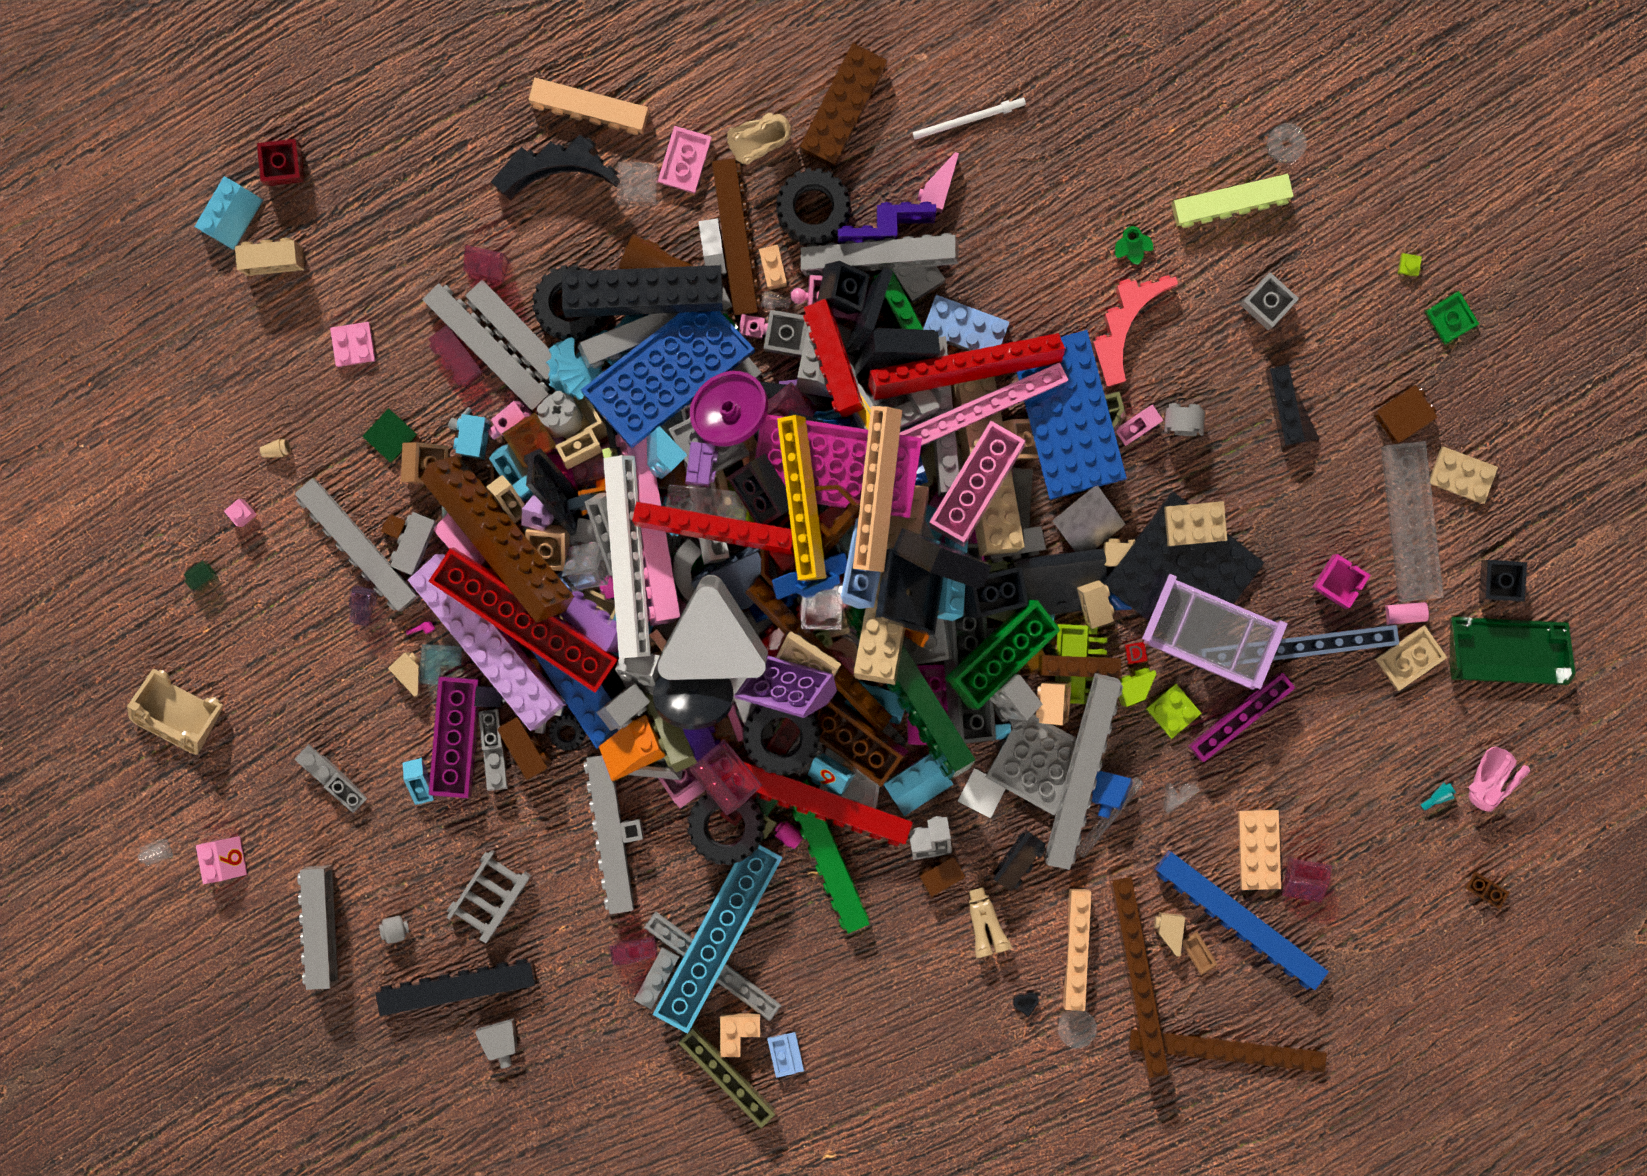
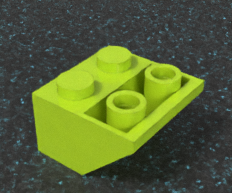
[1118,668,1156,707]

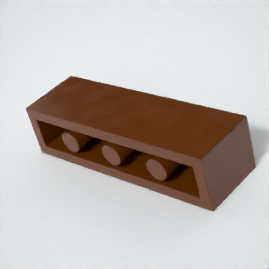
[1038,655,1121,678]

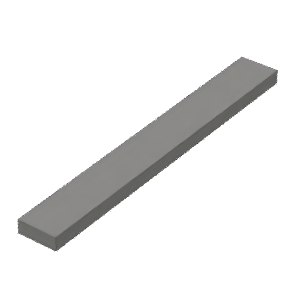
[644,912,782,1021]

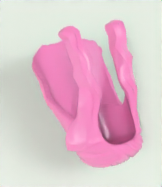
[1469,747,1530,812]

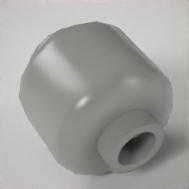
[379,916,409,944]

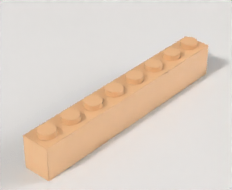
[853,406,902,572]

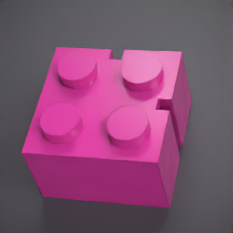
[1312,554,1371,609]

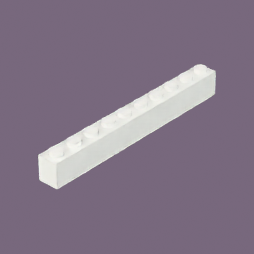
[603,455,651,658]

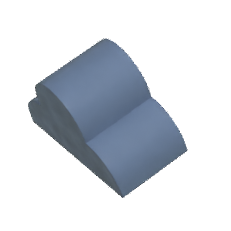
[691,547,772,610]

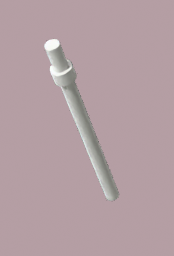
[912,98,1026,140]

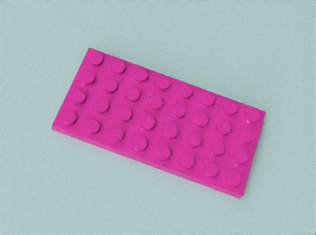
[755,414,922,518]

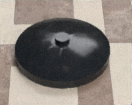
[653,675,734,730]

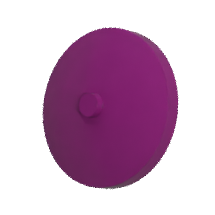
[690,371,768,447]

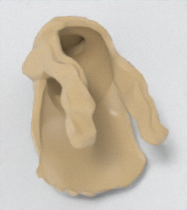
[727,113,791,165]

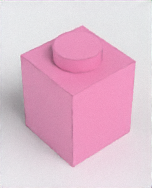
[224,499,257,527]

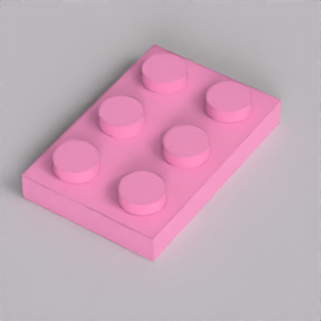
[658,126,712,194]

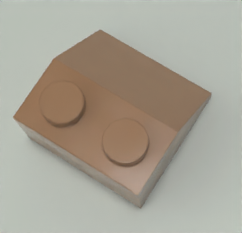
[401,442,449,484]

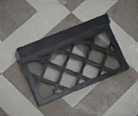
[523,448,582,536]

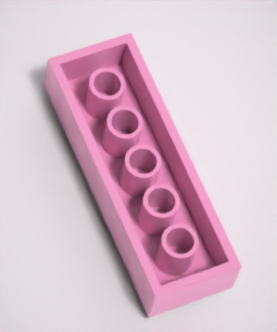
[929,421,1026,547]

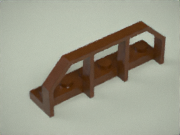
[760,485,861,596]

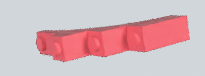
[1091,275,1178,389]

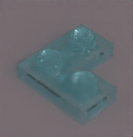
[419,644,462,684]

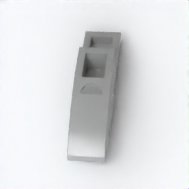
[479,709,508,791]
[295,744,367,813]

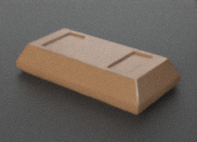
[1182,931,1218,975]

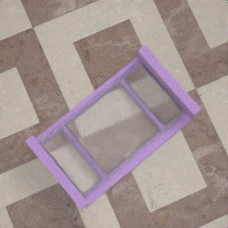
[1142,574,1287,690]

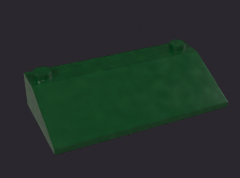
[1449,617,1576,685]

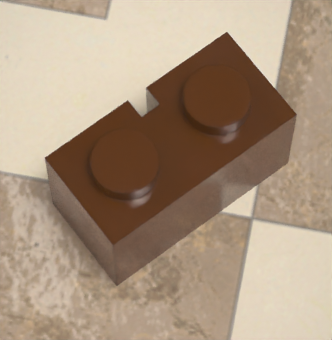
[919,855,965,897]

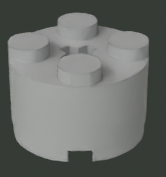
[537,391,583,438]
[1164,403,1205,436]

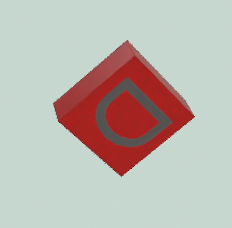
[1124,642,1148,664]

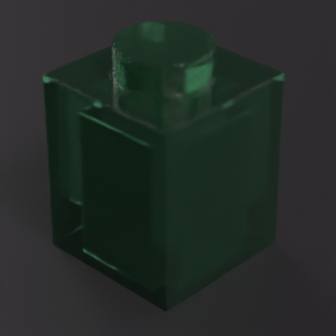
[183,561,218,591]

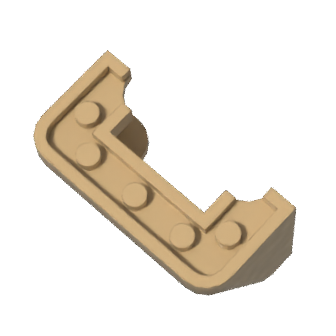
[127,669,223,755]

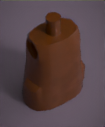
[618,234,693,269]

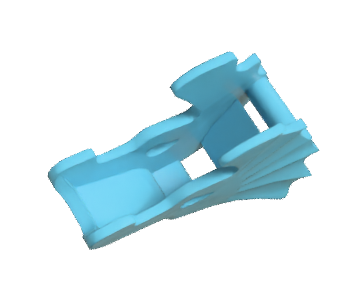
[546,330,608,400]

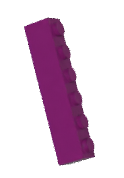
[1188,672,1295,762]

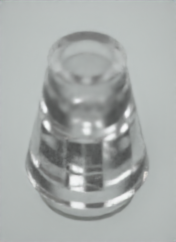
[761,290,791,309]

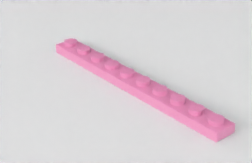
[900,363,1068,446]

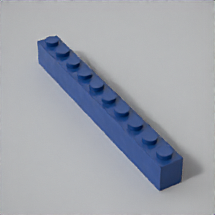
[1155,850,1329,990]

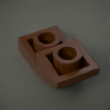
[1465,872,1510,909]

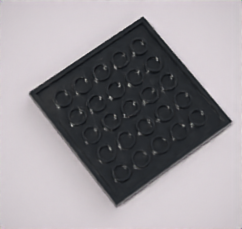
[1103,492,1265,654]

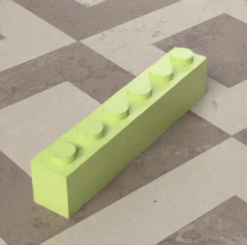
[1171,174,1294,228]

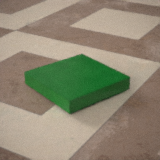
[1424,291,1479,345]

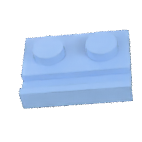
[767,1032,804,1078]

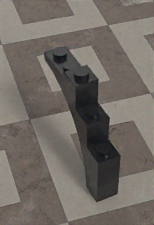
[491,135,621,200]

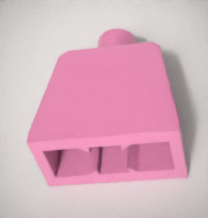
[487,401,535,440]

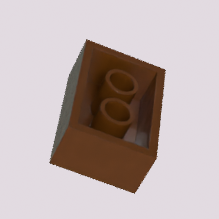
[497,717,552,780]

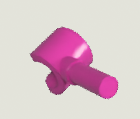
[406,621,435,635]

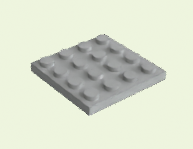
[985,714,1077,815]

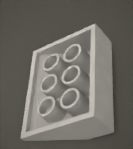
[796,323,859,398]

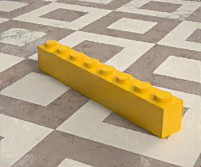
[777,415,826,581]

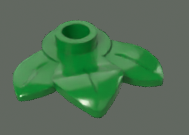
[1115,226,1154,265]

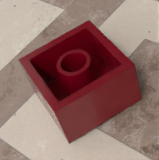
[257,139,305,186]

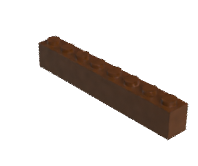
[712,158,761,318]

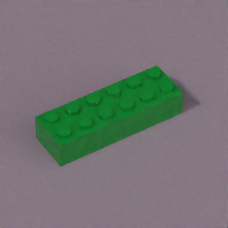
[945,600,1060,709]

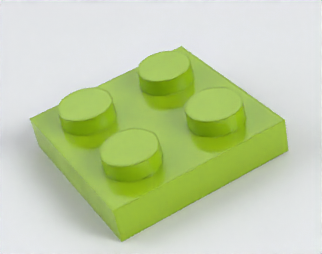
[1146,684,1202,739]

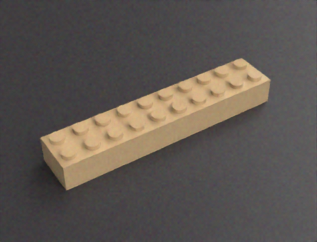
[951,376,1025,556]
[854,485,929,685]

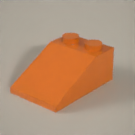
[599,715,666,782]

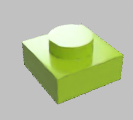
[1398,253,1422,277]

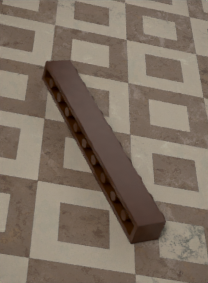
[1109,877,1169,1078]

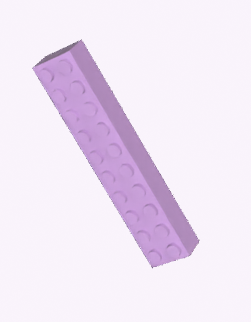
[408,554,566,731]

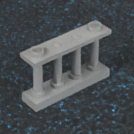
[446,850,532,943]

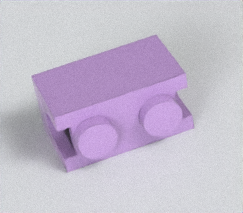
[521,495,554,531]

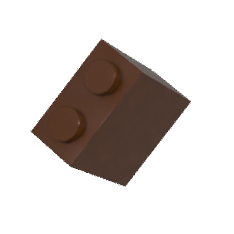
[1373,385,1437,445]

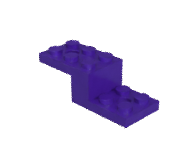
[838,202,936,244]

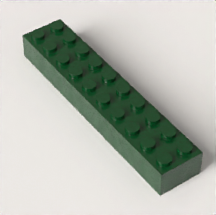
[845,605,975,780]

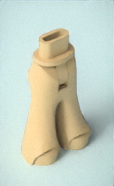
[968,887,1012,959]

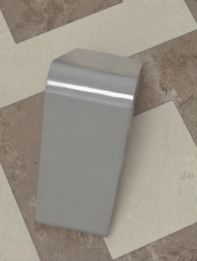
[658,575,768,680]

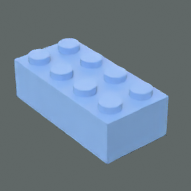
[923,295,1009,351]

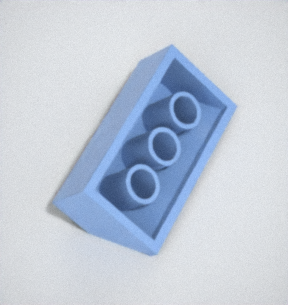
[841,518,881,609]

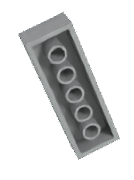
[297,865,338,990]

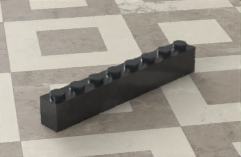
[375,958,537,1016]

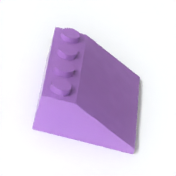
[734,656,837,718]

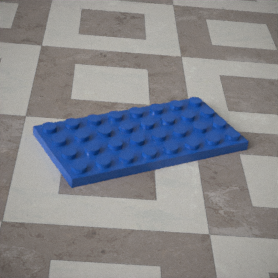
[581,311,755,449]
[1017,330,1127,500]

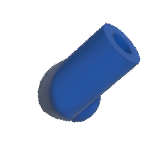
[1108,592,1132,610]

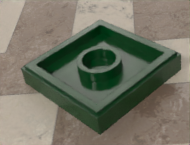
[362,408,418,463]

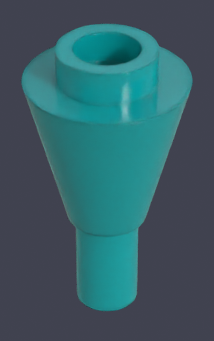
[1420,782,1456,811]

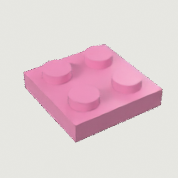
[330,322,376,367]

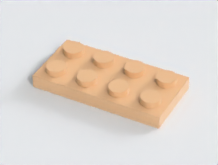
[1238,810,1281,890]

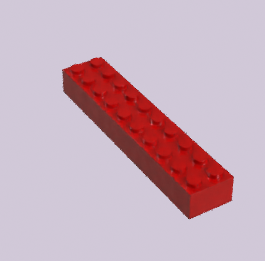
[428,547,619,693]

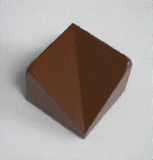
[380,514,406,539]

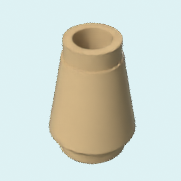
[260,438,291,458]

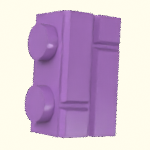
[685,442,718,487]

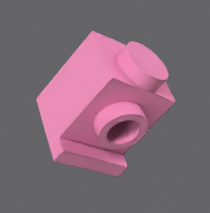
[739,314,768,339]

